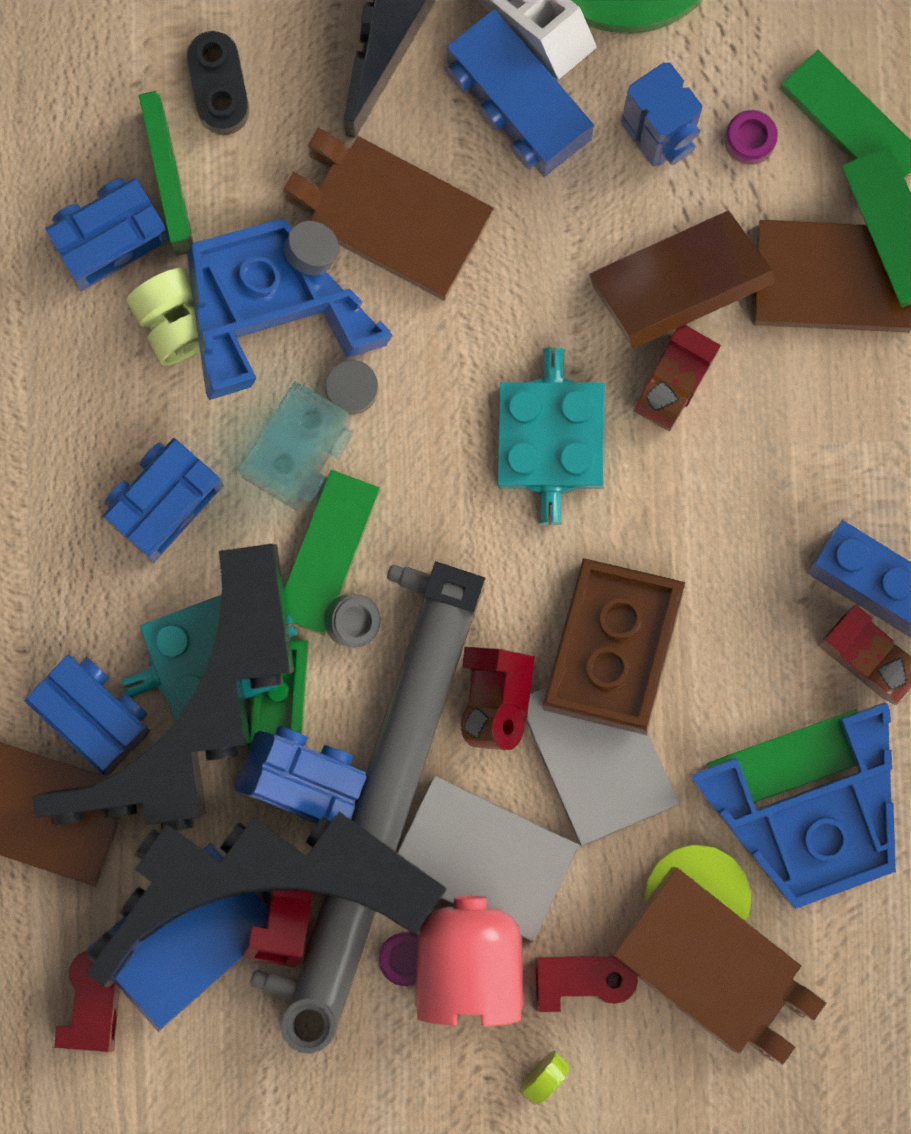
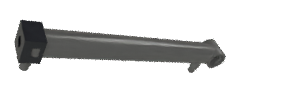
[250,561,486,1054]

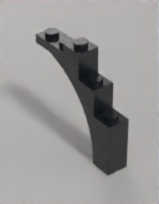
[33,543,294,831]
[86,811,447,987]

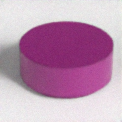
[725,110,778,165]
[379,932,418,986]

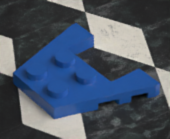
[187,218,392,400]
[690,702,896,909]

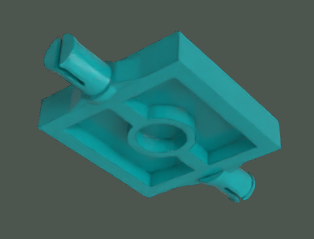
[498,347,606,526]
[122,594,297,722]

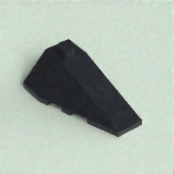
[344,0,436,138]

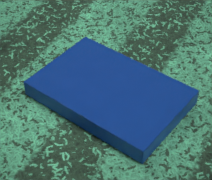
[87,843,267,1032]

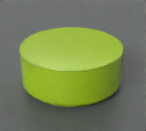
[519,1051,570,1105]

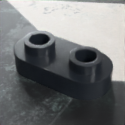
[187,31,250,135]

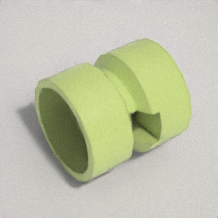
[126,268,200,366]

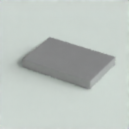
[525,687,679,847]
[398,776,579,942]

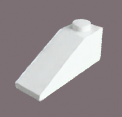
[477,0,597,80]

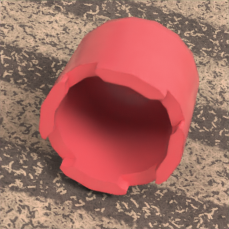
[414,895,523,1026]

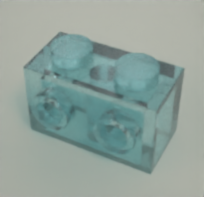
[239,381,353,510]

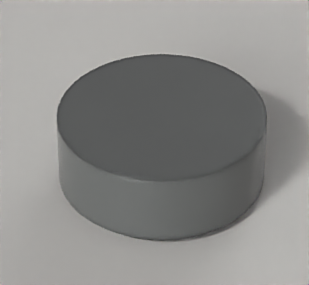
[284,221,339,275]
[326,360,378,415]
[325,594,381,647]

